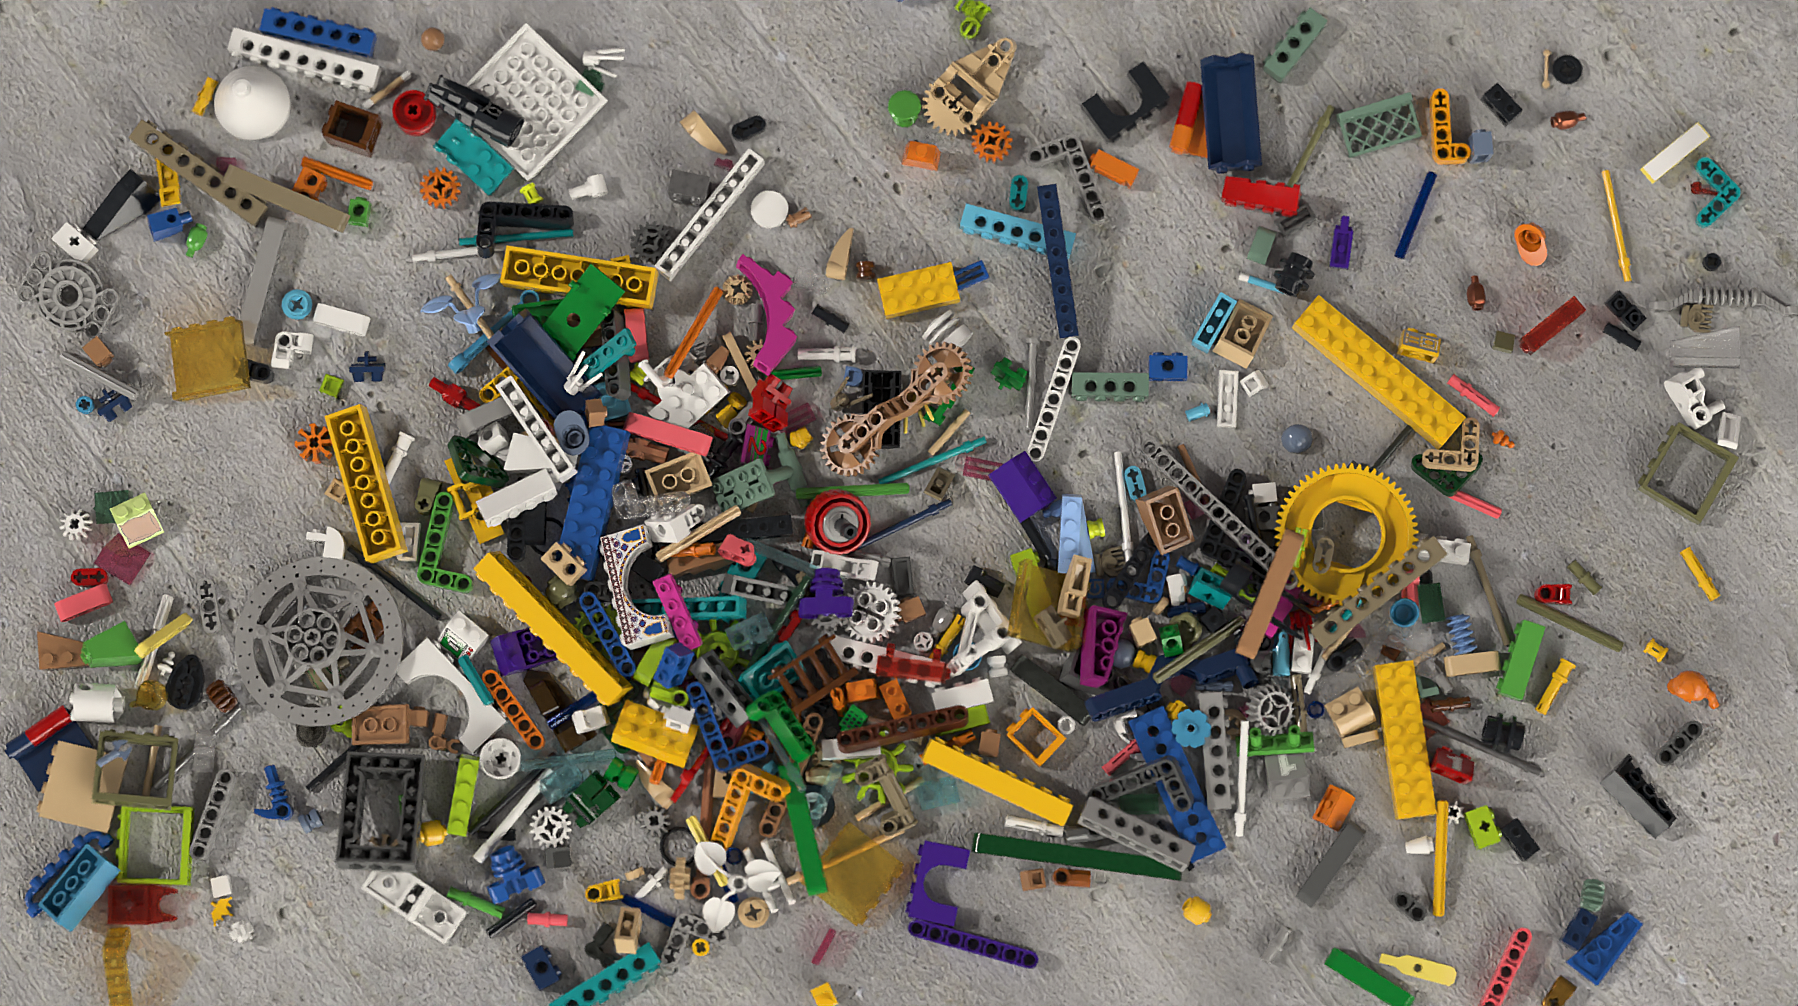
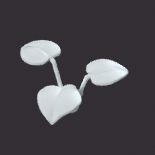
[694,842,781,932]

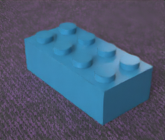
[38,843,120,932]

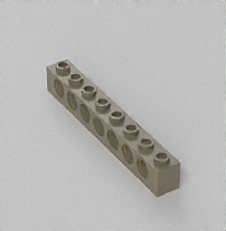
[128,119,269,228]
[1310,536,1448,649]

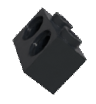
[1480,82,1523,127]
[1500,818,1541,862]

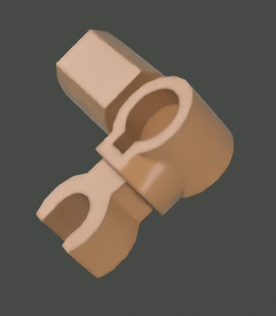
[429,713,460,754]

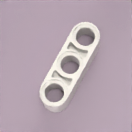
[312,303,371,337]

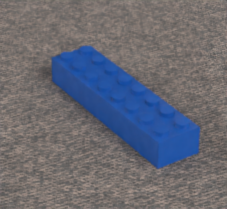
[552,426,631,581]

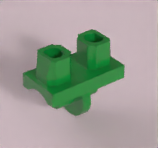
[991,357,1027,391]

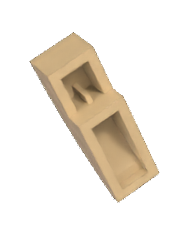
[1057,555,1092,618]

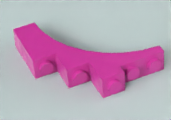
[736,254,798,376]

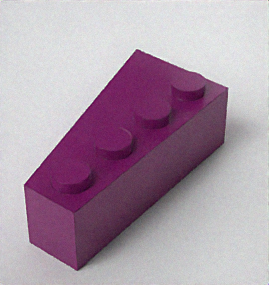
[1080,605,1128,688]

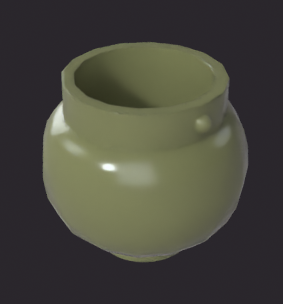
[545,575,580,609]

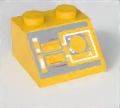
[1396,328,1441,364]

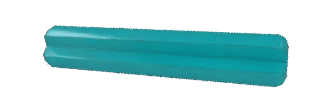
[458,655,494,706]

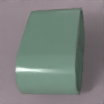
[1247,226,1277,265]

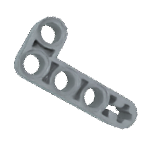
[456,392,534,439]

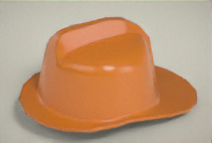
[1514,222,1547,266]

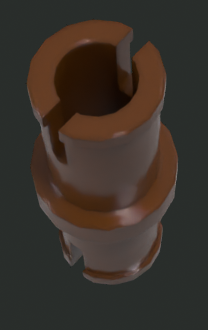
[1430,696,1471,713]

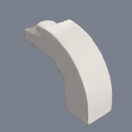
[809,550,879,581]

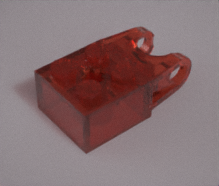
[108,884,178,925]

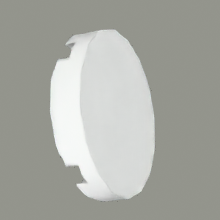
[751,191,788,229]

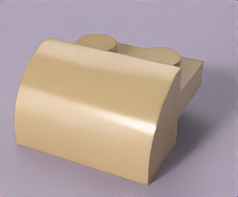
[1324,687,1376,739]

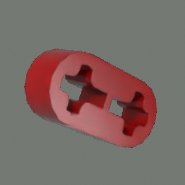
[71,568,109,587]

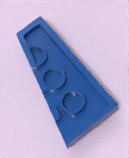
[1565,912,1643,986]

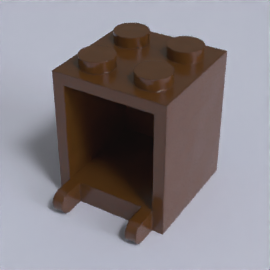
[322,100,384,158]

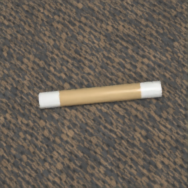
[363,70,412,110]

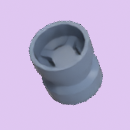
[298,808,324,834]

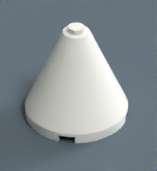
[214,66,291,141]

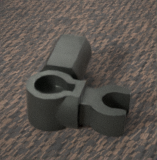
[585,922,615,968]

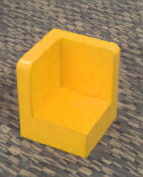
[810,982,838,1006]

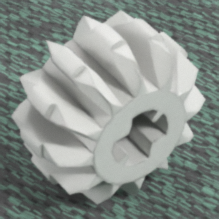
[59,509,93,541]

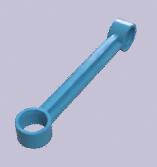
[448,290,540,374]

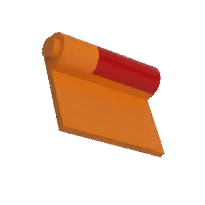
[1169,82,1207,158]

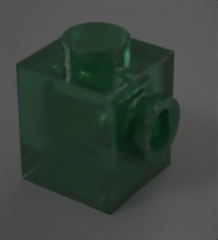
[575,69,605,97]

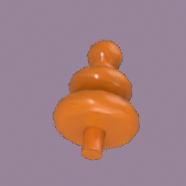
[1492,430,1515,448]

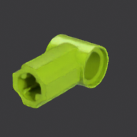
[649,680,688,707]

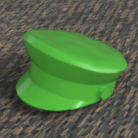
[888,90,921,127]

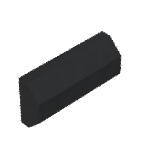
[862,370,901,449]

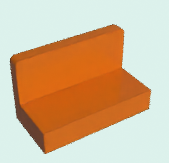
[1312,784,1356,832]

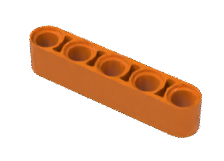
[482,670,545,751]

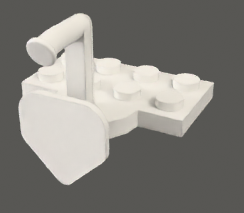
[638,355,730,429]

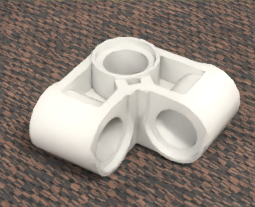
[271,331,314,370]

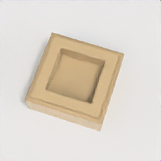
[324,478,347,504]

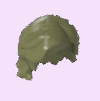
[1160,612,1202,652]

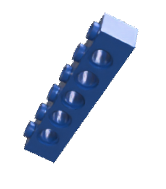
[259,7,377,59]

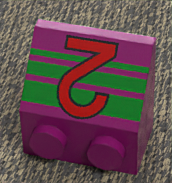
[741,424,774,467]

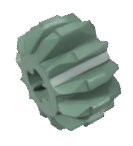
[1580,878,1605,912]

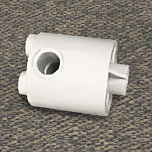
[70,683,125,723]

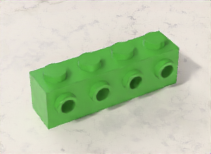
[1496,620,1546,701]

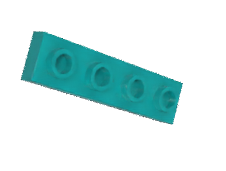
[579,328,637,380]

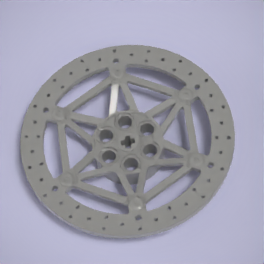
[235,557,404,727]

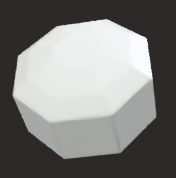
[1057,716,1075,735]

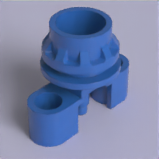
[487,845,545,904]

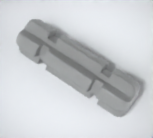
[853,550,891,567]

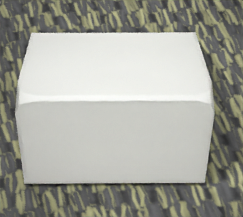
[1240,370,1269,397]
[210,875,233,898]

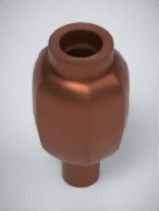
[1550,111,1586,130]
[1467,275,1486,311]

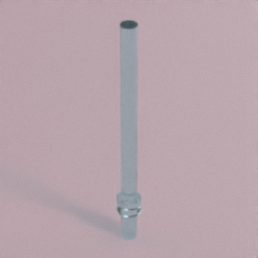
[758,717,806,792]

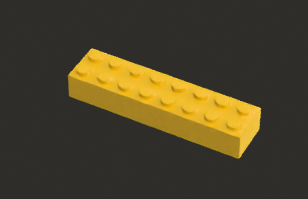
[500,245,659,309]
[324,404,408,564]
[1372,660,1437,820]
[921,737,1073,827]

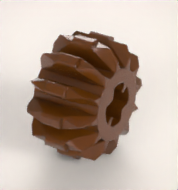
[206,679,238,713]

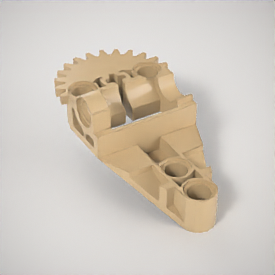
[922,38,1016,136]

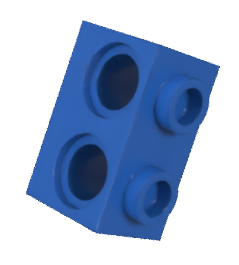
[654,642,694,689]

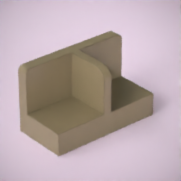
[1033,605,1073,650]

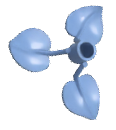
[421,274,501,334]

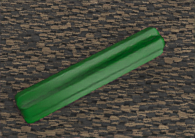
[766,366,822,380]

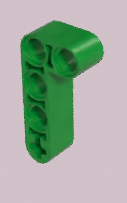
[746,690,815,763]

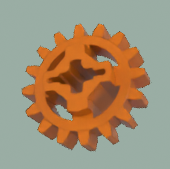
[971,122,1012,164]
[420,167,461,209]

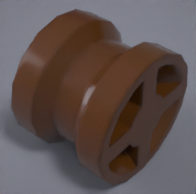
[856,261,875,280]

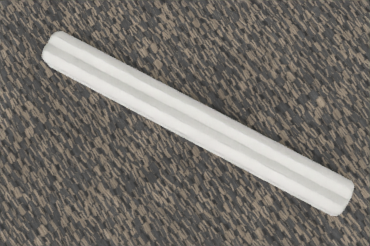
[135,594,174,687]

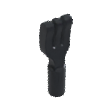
[477,829,516,841]

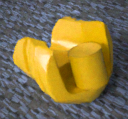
[789,426,814,450]

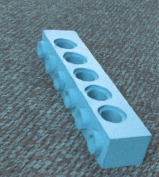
[960,204,1076,259]

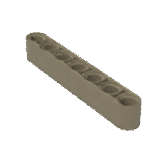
[222,164,351,233]

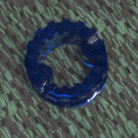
[1307,701,1325,719]
[726,847,743,865]

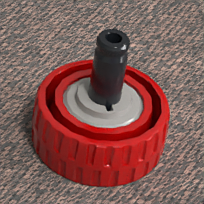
[804,489,871,555]

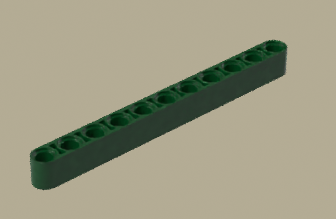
[971,832,1182,881]

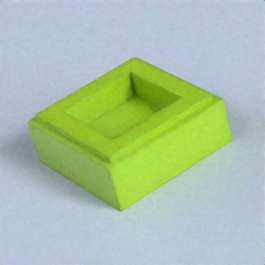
[319,374,344,398]

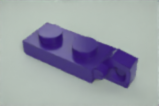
[1329,215,1353,270]

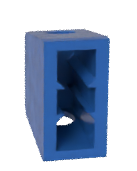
[147,208,193,242]

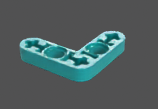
[1695,157,1741,228]

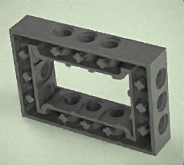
[335,751,427,872]

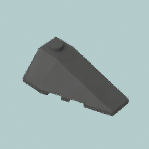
[1059,641,1132,696]

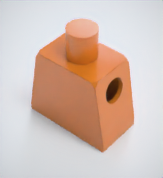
[902,141,941,171]
[841,678,881,705]

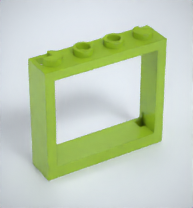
[115,806,195,886]

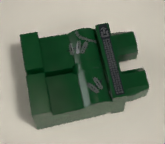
[562,770,621,828]

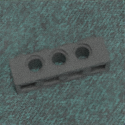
[1244,503,1323,532]
[721,573,803,608]
[689,650,754,728]

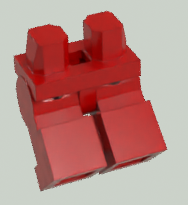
[748,374,793,433]

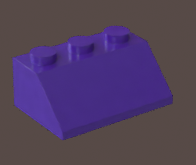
[988,451,1057,523]

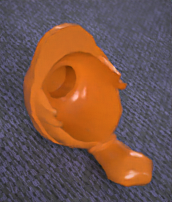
[1667,670,1719,709]

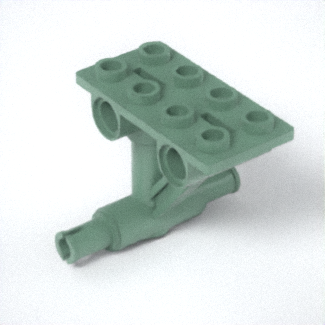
[711,432,811,513]

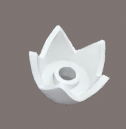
[1114,709,1145,744]

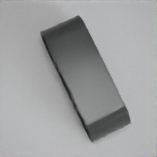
[1655,720,1703,766]

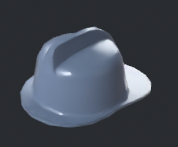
[554,410,589,456]

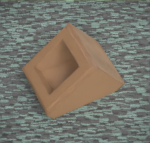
[1020,868,1046,891]

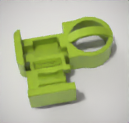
[955,0,991,39]

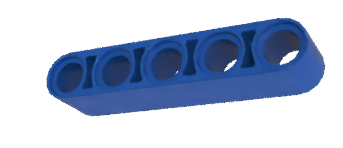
[579,592,637,677]

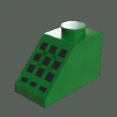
[839,704,868,732]

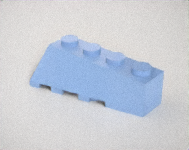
[1057,493,1096,573]

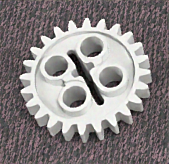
[842,582,902,644]

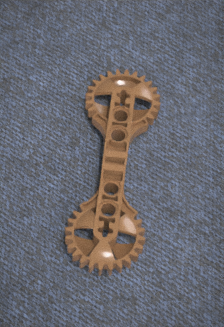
[820,342,973,477]

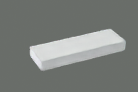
[1217,370,1239,428]
[822,737,881,761]

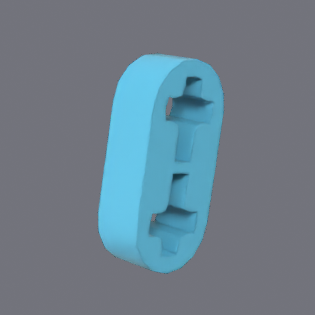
[1124,466,1146,502]

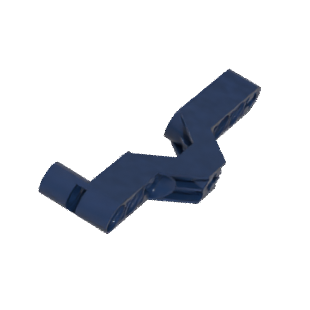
[1084,648,1259,722]

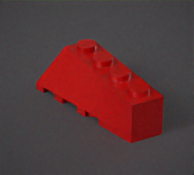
[1221,176,1301,217]

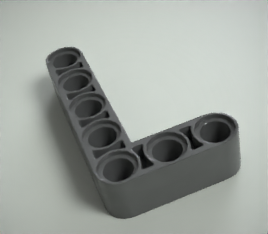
[1088,755,1194,812]

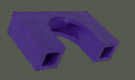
[905,840,970,927]

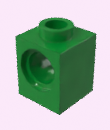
[1159,624,1184,657]

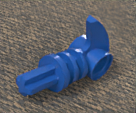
[254,765,294,820]

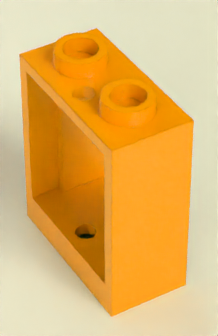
[1006,707,1066,768]

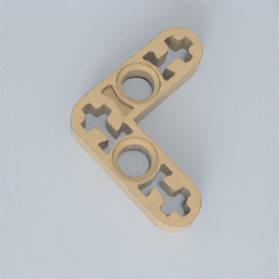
[1422,417,1480,472]

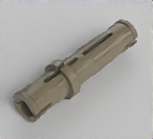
[1289,674,1308,732]

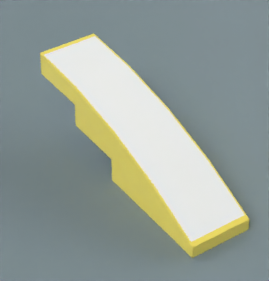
[1640,122,1710,184]

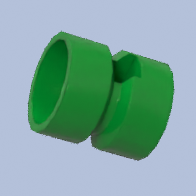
[603,757,639,792]

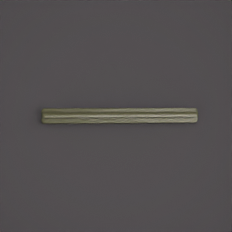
[1516,594,1623,652]
[1153,616,1245,683]

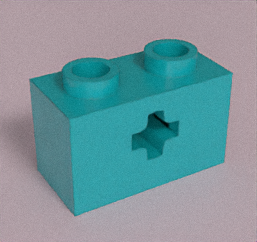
[1188,567,1232,610]

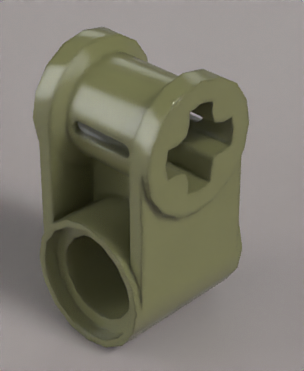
[415,477,442,516]

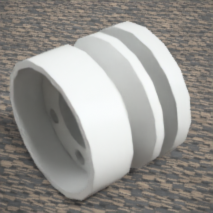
[922,310,973,347]
[480,738,521,779]

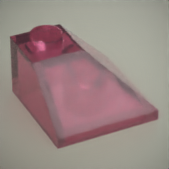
[94,533,151,586]

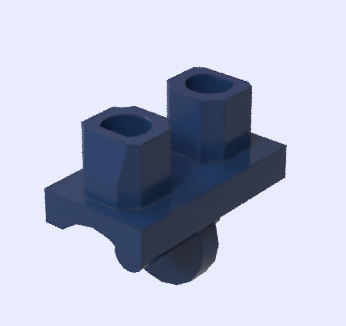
[349,351,386,382]
[97,389,132,422]

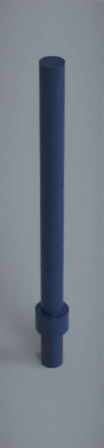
[848,498,953,554]

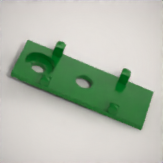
[542,263,625,361]

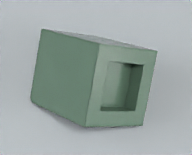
[1416,673,1439,699]

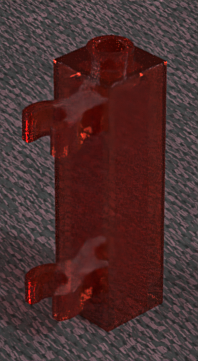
[1519,296,1586,356]
[875,643,951,684]

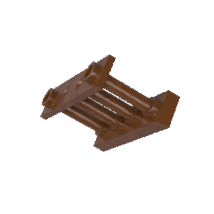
[767,634,859,715]

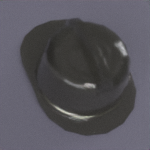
[295,704,327,748]

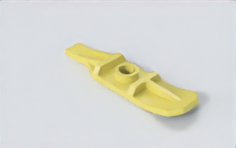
[1379,953,1457,986]

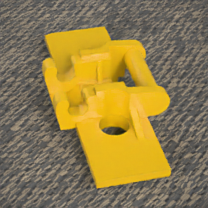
[444,458,504,544]

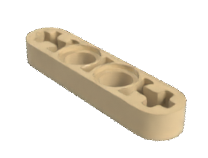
[722,332,757,399]

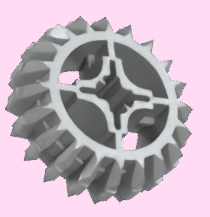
[1245,684,1296,736]

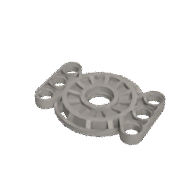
[17,251,120,339]

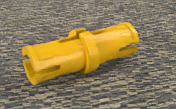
[191,77,218,116]

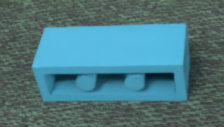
[1191,292,1237,354]

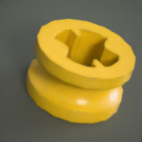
[692,939,710,956]

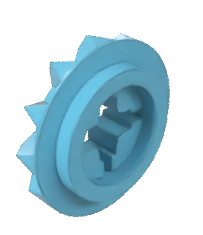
[282,289,313,320]

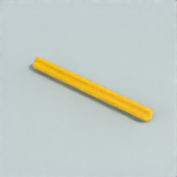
[1433,800,1449,916]

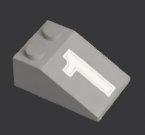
[1263,753,1310,802]

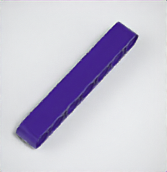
[908,919,1038,969]

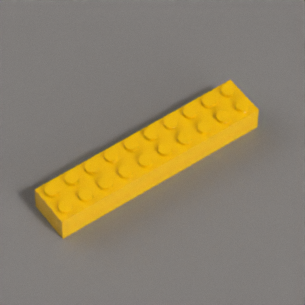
[1292,295,1466,450]
[473,551,634,706]

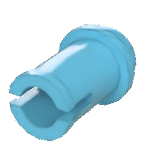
[1185,403,1211,422]

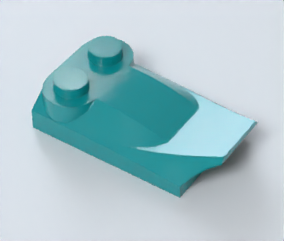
[737,640,807,701]

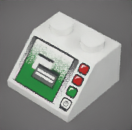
[436,611,490,660]

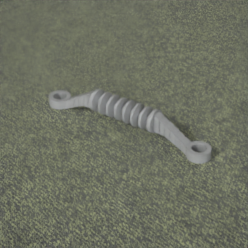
[1650,286,1798,317]

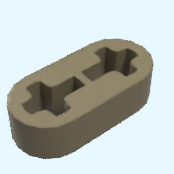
[1312,537,1334,574]

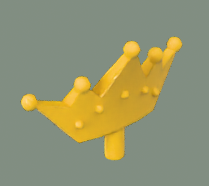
[211,897,233,926]

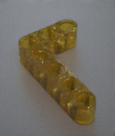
[102,926,133,1006]

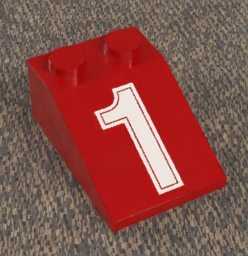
[1430,746,1475,785]

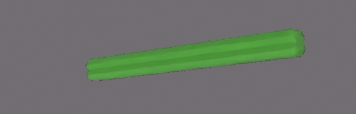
[795,483,910,499]

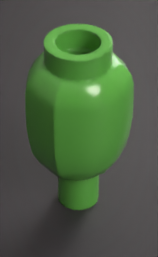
[185,223,208,258]

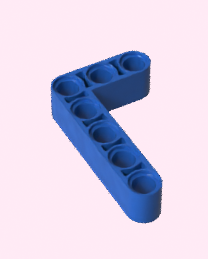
[687,682,768,774]

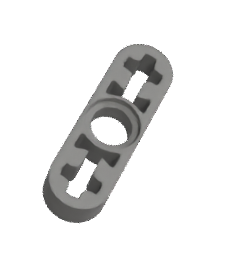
[197,578,221,634]

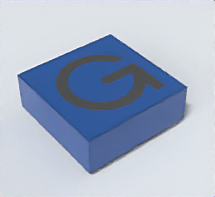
[1085,579,1104,599]

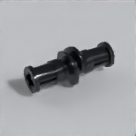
[705,433,742,489]

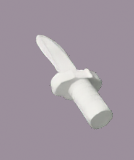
[634,866,669,899]

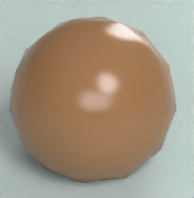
[421,27,444,51]

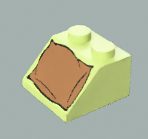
[110,492,164,549]

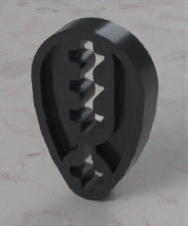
[165,654,204,710]

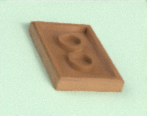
[352,704,409,746]

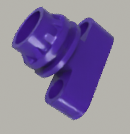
[799,568,854,619]

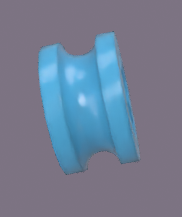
[76,396,95,414]

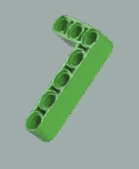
[417,492,474,594]

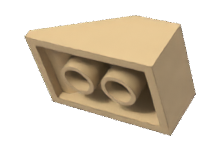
[1213,299,1273,369]
[645,452,713,509]

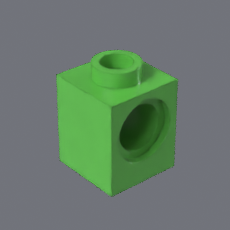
[348,197,371,227]

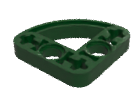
[447,435,509,488]

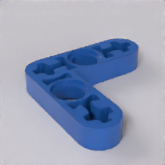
[1106,550,1170,604]

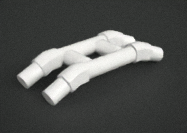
[743,839,796,913]

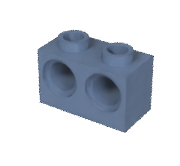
[1467,129,1494,164]

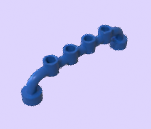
[25,831,115,918]

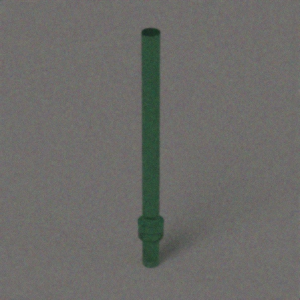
[743,574,812,672]

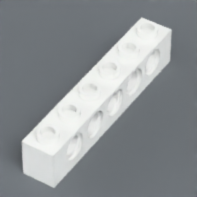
[495,375,578,483]
[828,636,946,688]

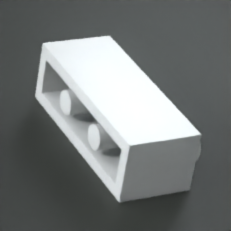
[931,677,994,710]

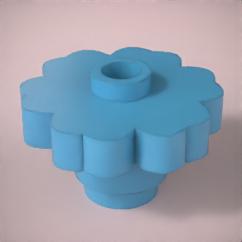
[1172,709,1212,748]

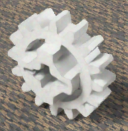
[530,806,572,849]

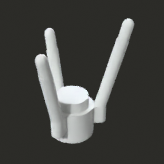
[583,48,625,77]
[564,350,603,395]

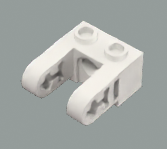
[644,504,706,543]

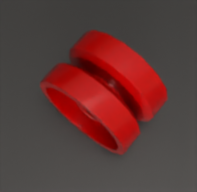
[392,90,437,136]

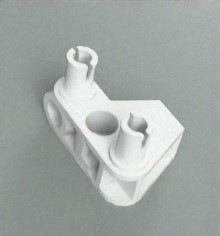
[1664,366,1725,430]

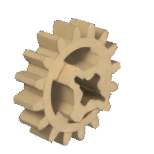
[670,857,691,900]

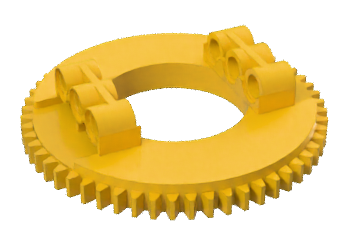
[1275,463,1419,606]

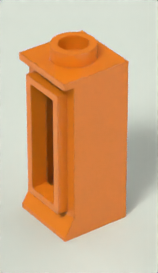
[1088,149,1139,190]

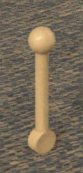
[1542,49,1551,89]

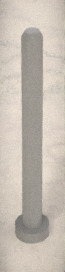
[1025,338,1040,430]

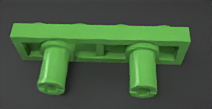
[1235,725,1315,757]

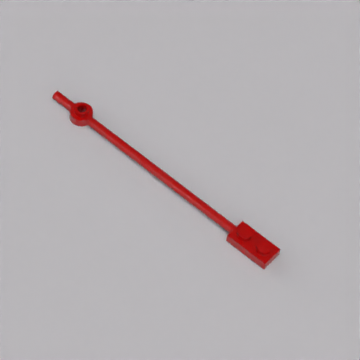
[669,609,803,804]

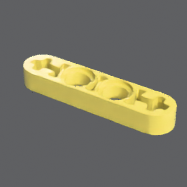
[135,612,193,659]

